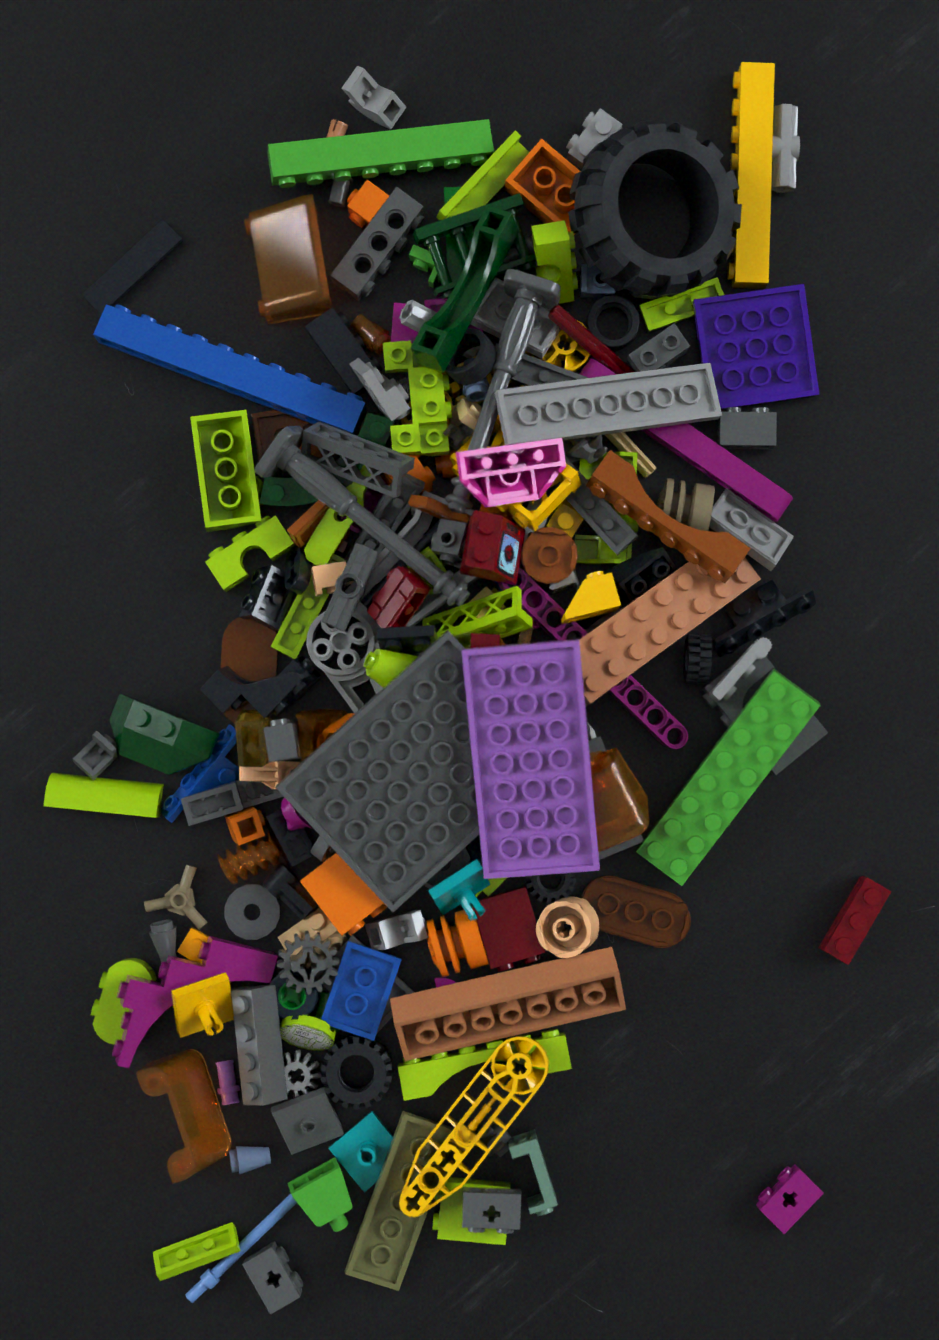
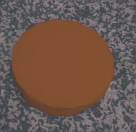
[521,527,578,584]

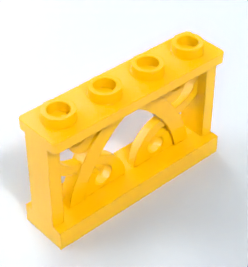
[450,414,581,532]

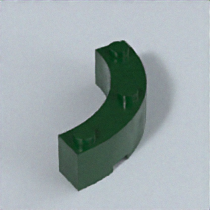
[259,411,395,506]

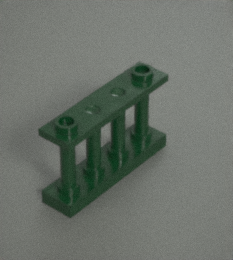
[413,193,538,299]

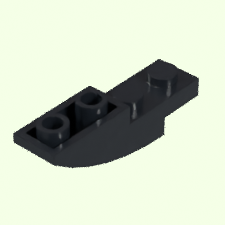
[565,547,677,630]

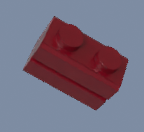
[367,566,432,628]

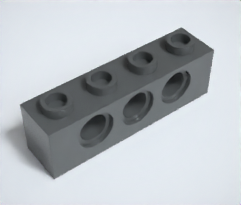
[330,187,425,301]

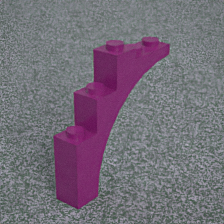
[112,936,278,1068]

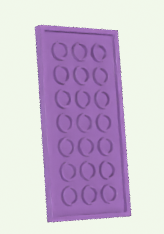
[462,639,600,879]

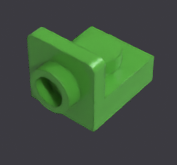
[409,244,441,288]

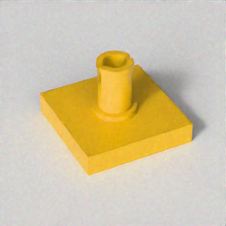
[171,972,234,1038]

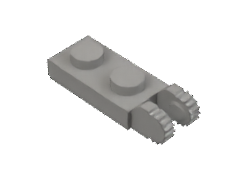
[709,637,772,702]

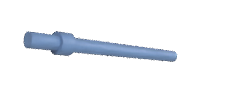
[185,1193,297,1303]

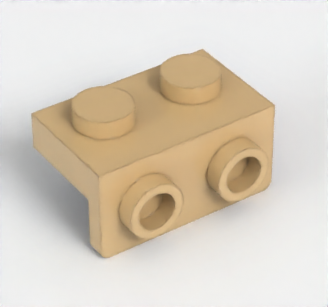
[277,907,348,969]

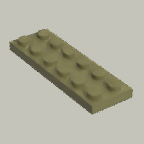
[345,1111,454,1291]

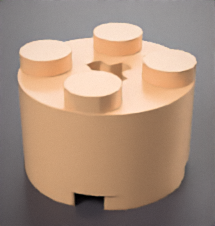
[536,896,599,958]

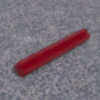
[548,305,635,374]

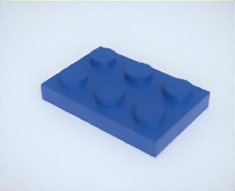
[321,940,402,1041]

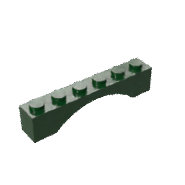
[410,205,519,373]

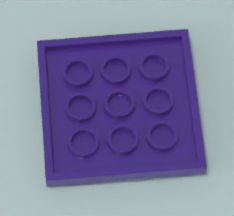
[693,284,820,409]

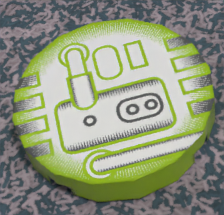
[280,1015,336,1051]

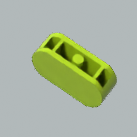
[91,958,156,1044]

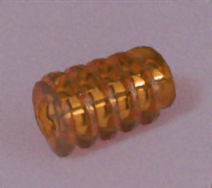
[217,831,280,885]

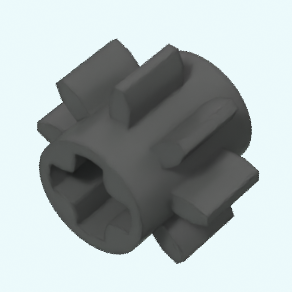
[477,1123,511,1158]

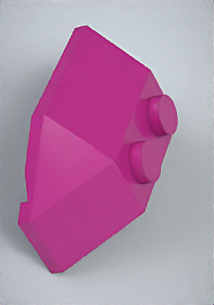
[456,438,566,507]

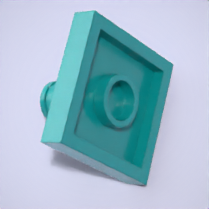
[428,859,490,921]
[328,1110,393,1192]

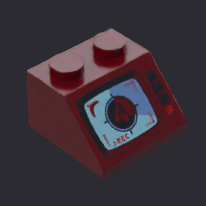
[460,510,525,585]

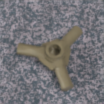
[144,864,207,930]

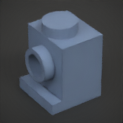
[580,264,615,298]

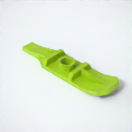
[304,465,373,566]

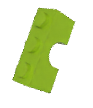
[531,220,578,304]
[205,515,295,592]

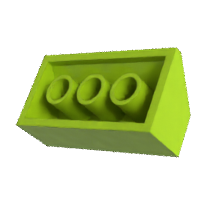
[190,410,262,532]

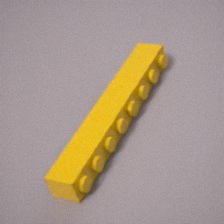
[727,62,775,289]

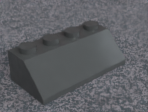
[231,985,288,1105]

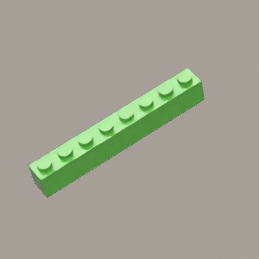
[267,119,494,188]

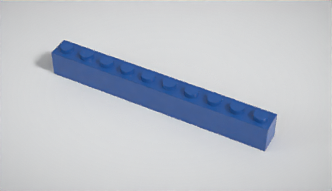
[93,304,367,435]

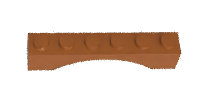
[586,450,751,583]

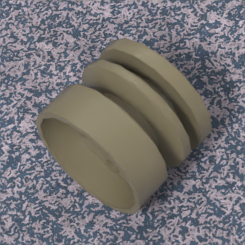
[656,478,715,536]

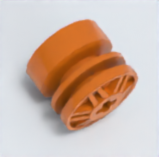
[426,908,489,978]

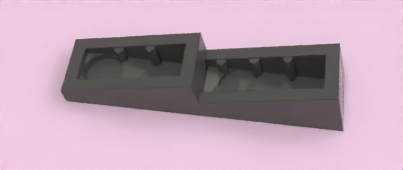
[181,770,293,826]

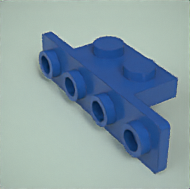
[160,724,242,823]

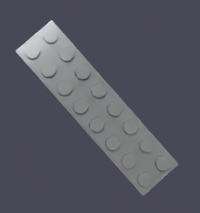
[495,363,722,445]

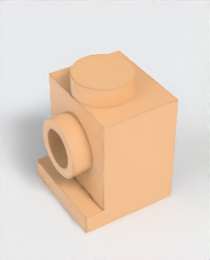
[311,561,354,597]

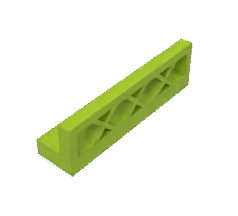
[436,130,529,221]
[422,586,532,649]

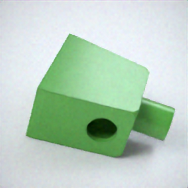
[288,1157,353,1232]

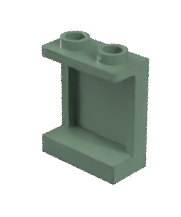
[508,1129,558,1216]

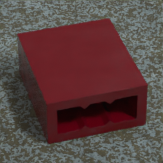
[473,886,545,972]

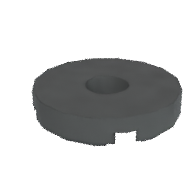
[224,884,281,940]

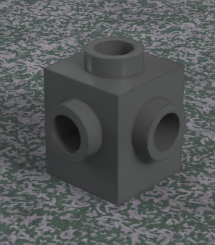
[431,519,468,566]

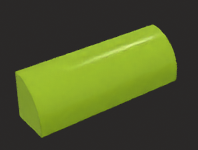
[44,773,164,818]

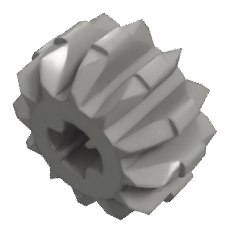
[284,1050,321,1098]

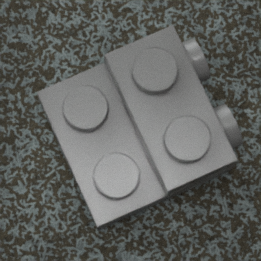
[566,108,623,169]
[350,358,410,421]

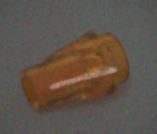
[351,314,391,354]

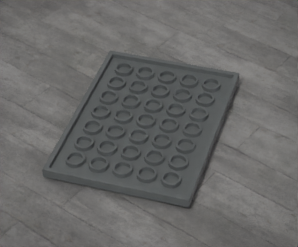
[276,630,480,912]

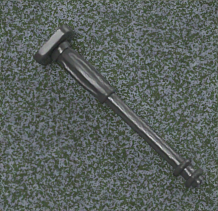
[445,269,561,514]
[254,426,470,607]

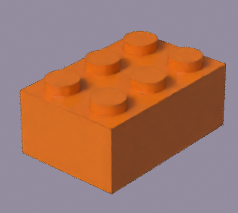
[504,139,580,235]

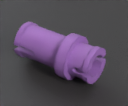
[216,1060,240,1105]

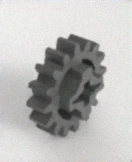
[277,931,339,995]

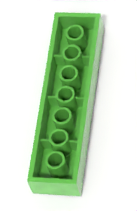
[636,668,821,886]

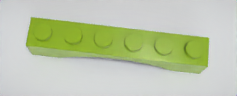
[398,1029,572,1101]

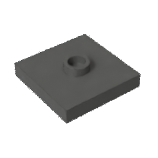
[271,1087,344,1155]

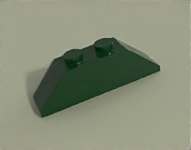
[110,694,220,775]

